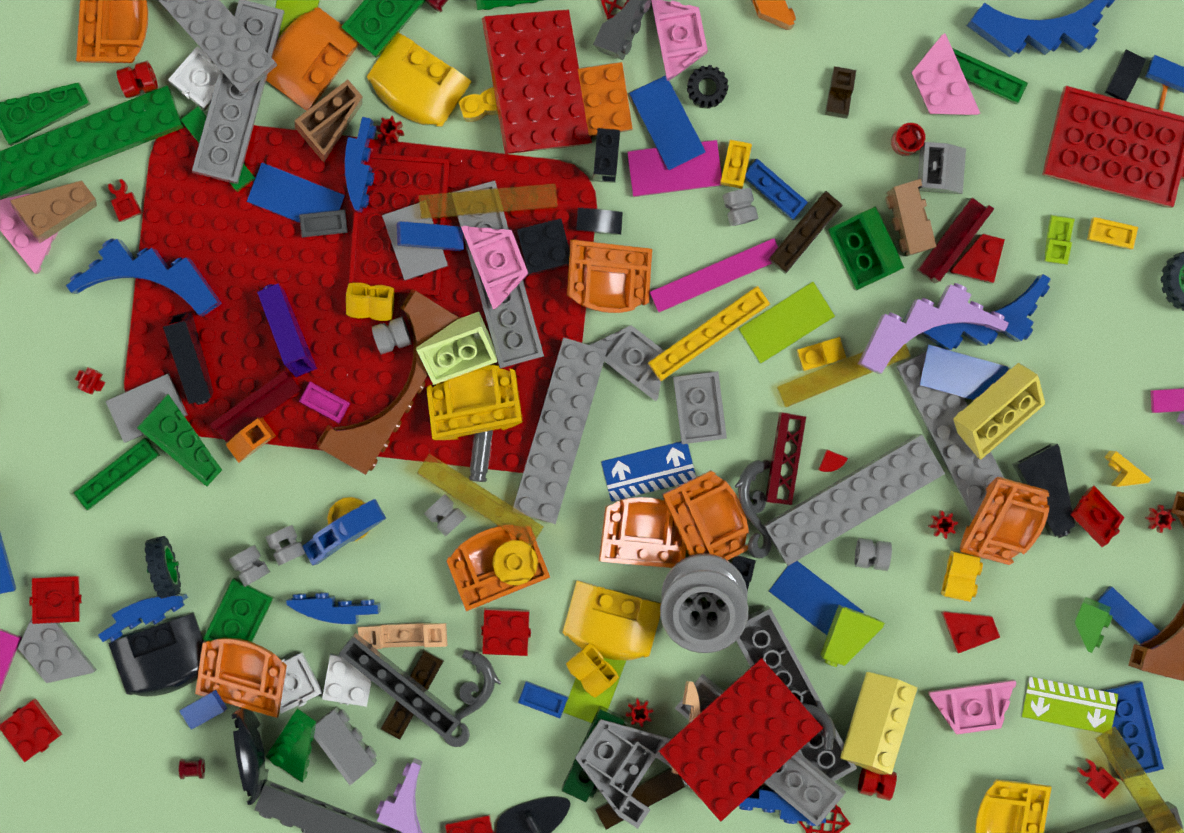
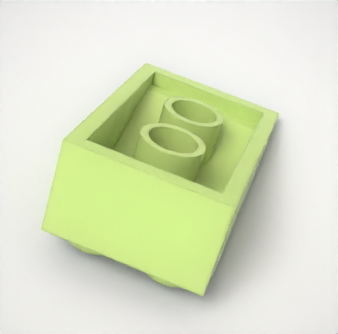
[416,312,497,385]

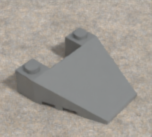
[575,719,672,829]

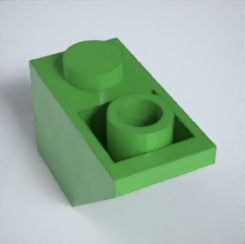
[1075,597,1113,653]

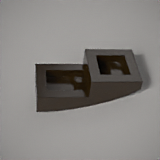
[825,66,856,119]

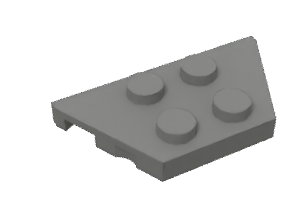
[591,325,664,401]
[18,618,97,683]

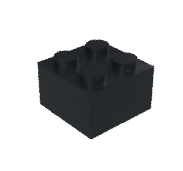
[517,218,570,276]

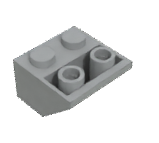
[918,142,966,194]

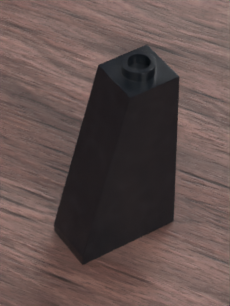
[163,311,214,405]
[1012,443,1075,538]

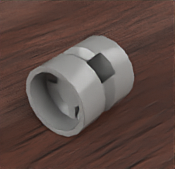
[723,188,759,226]
[372,317,412,355]
[424,494,467,537]
[265,525,305,566]
[854,538,892,571]
[229,545,270,587]

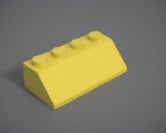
[953,363,1045,460]
[840,672,917,775]

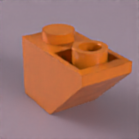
[752,0,796,30]
[226,418,276,463]

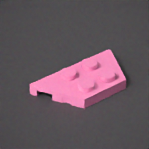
[651,0,708,81]
[911,33,980,115]
[0,193,59,274]
[461,226,528,310]
[928,679,1016,735]

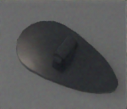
[496,796,571,833]

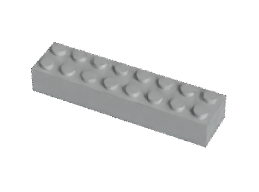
[763,434,945,566]
[736,606,857,781]

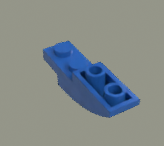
[345,117,376,213]
[302,499,386,566]
[286,592,381,624]
[98,594,189,642]
[739,786,826,826]

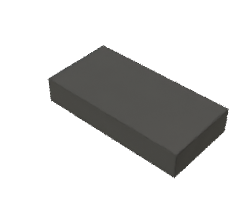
[299,210,348,238]

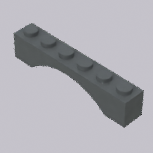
[593,0,651,60]

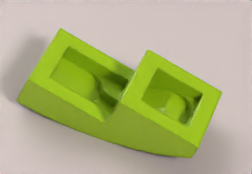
[1044,215,1075,265]

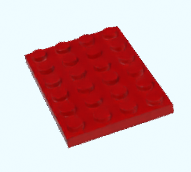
[482,9,592,154]
[1042,86,1184,208]
[349,153,450,296]
[658,658,823,822]

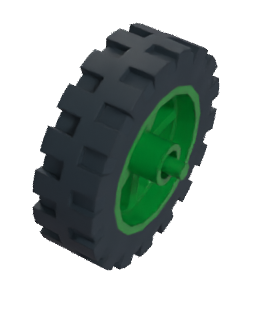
[1160,252,1184,311]
[145,536,181,599]

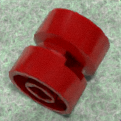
[116,60,158,99]
[891,123,925,156]
[858,767,897,801]

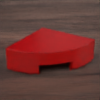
[818,449,848,472]

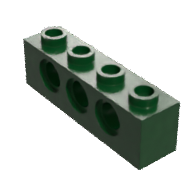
[562,706,627,802]

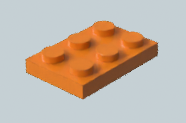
[578,62,633,137]

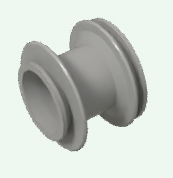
[660,554,748,653]

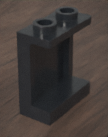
[593,128,620,183]

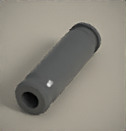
[469,430,493,482]

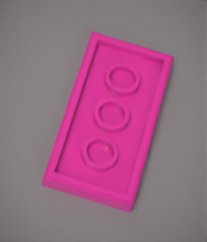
[627,140,722,197]

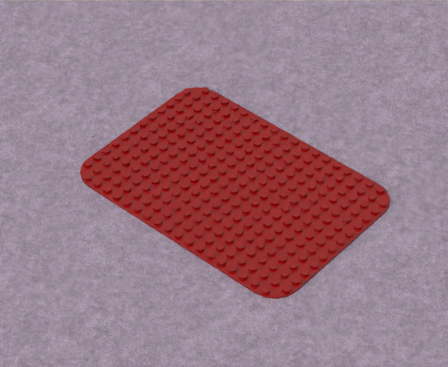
[124,123,597,473]

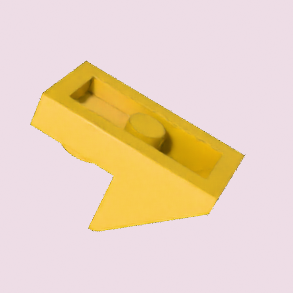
[797,337,846,371]
[1104,451,1152,487]

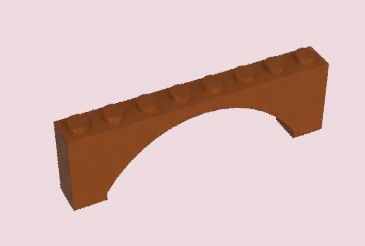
[316,289,460,475]
[1128,491,1184,681]

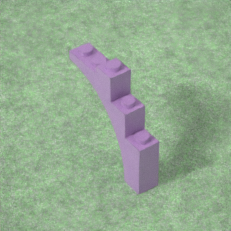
[858,283,1009,374]
[376,758,423,833]

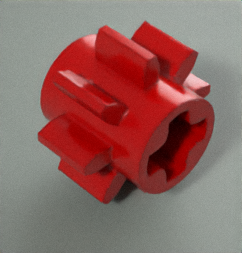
[376,116,405,146]
[75,367,105,395]
[1145,505,1176,533]
[928,510,958,539]
[626,697,654,727]

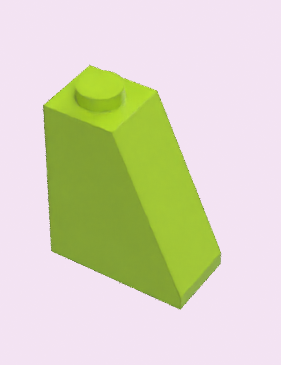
[820,605,885,667]

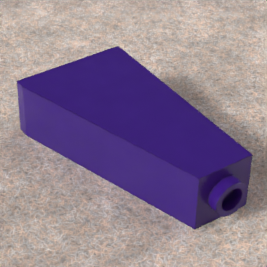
[257,283,317,377]

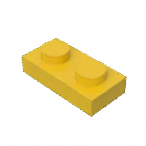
[721,140,752,189]
[1087,217,1138,250]

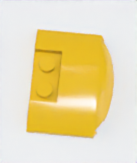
[367,32,472,127]
[426,365,522,440]
[563,580,661,660]
[975,779,1052,833]

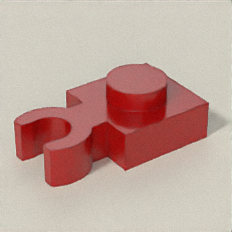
[108,179,142,222]
[1077,758,1119,799]

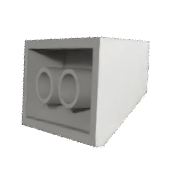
[314,707,377,785]

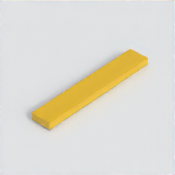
[648,286,770,382]

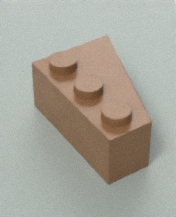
[294,79,363,162]
[885,179,936,257]
[10,180,97,243]

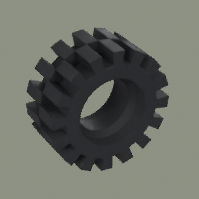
[687,65,729,109]

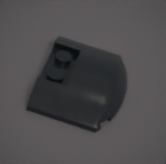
[108,613,204,697]
[232,707,269,805]

